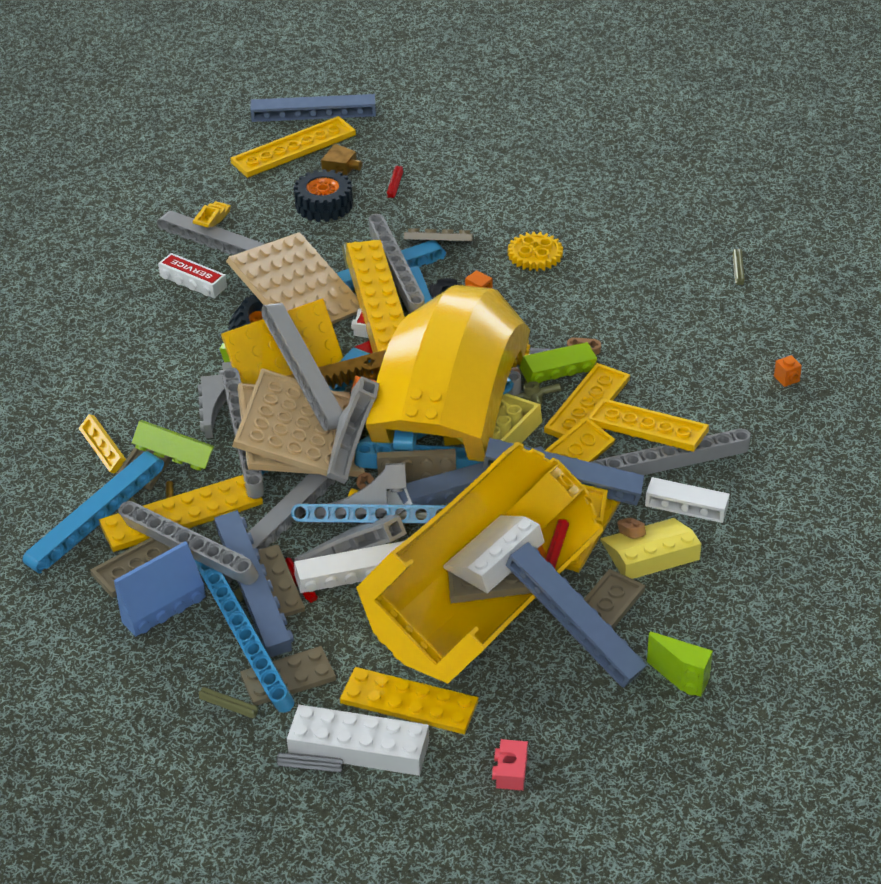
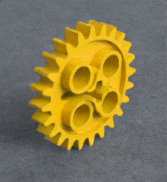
[508,232,563,271]

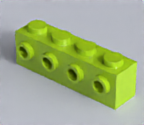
[519,342,597,383]
[131,420,214,471]

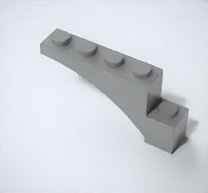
[198,362,232,438]
[326,376,379,484]
[315,462,407,519]
[294,515,407,561]

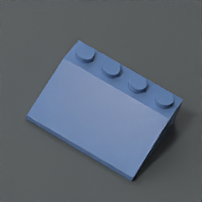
[114,541,206,637]

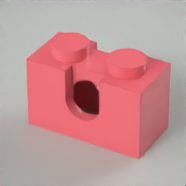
[492,739,528,791]

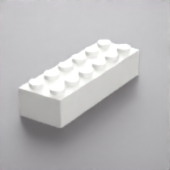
[287,705,429,776]

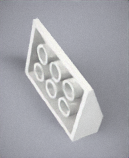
[443,515,545,593]

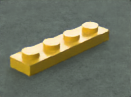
[79,414,126,474]

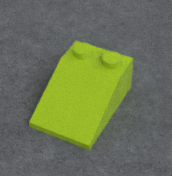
[647,631,713,697]

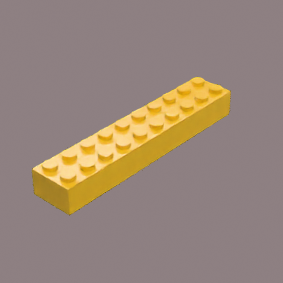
[346,240,405,353]

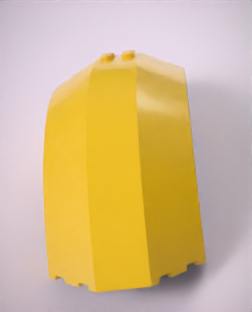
[365,285,530,462]
[356,442,603,684]

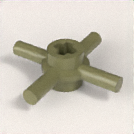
[514,380,561,406]

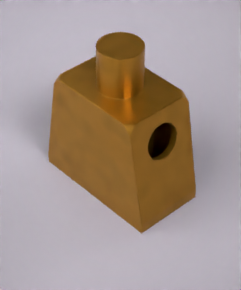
[321,144,362,175]

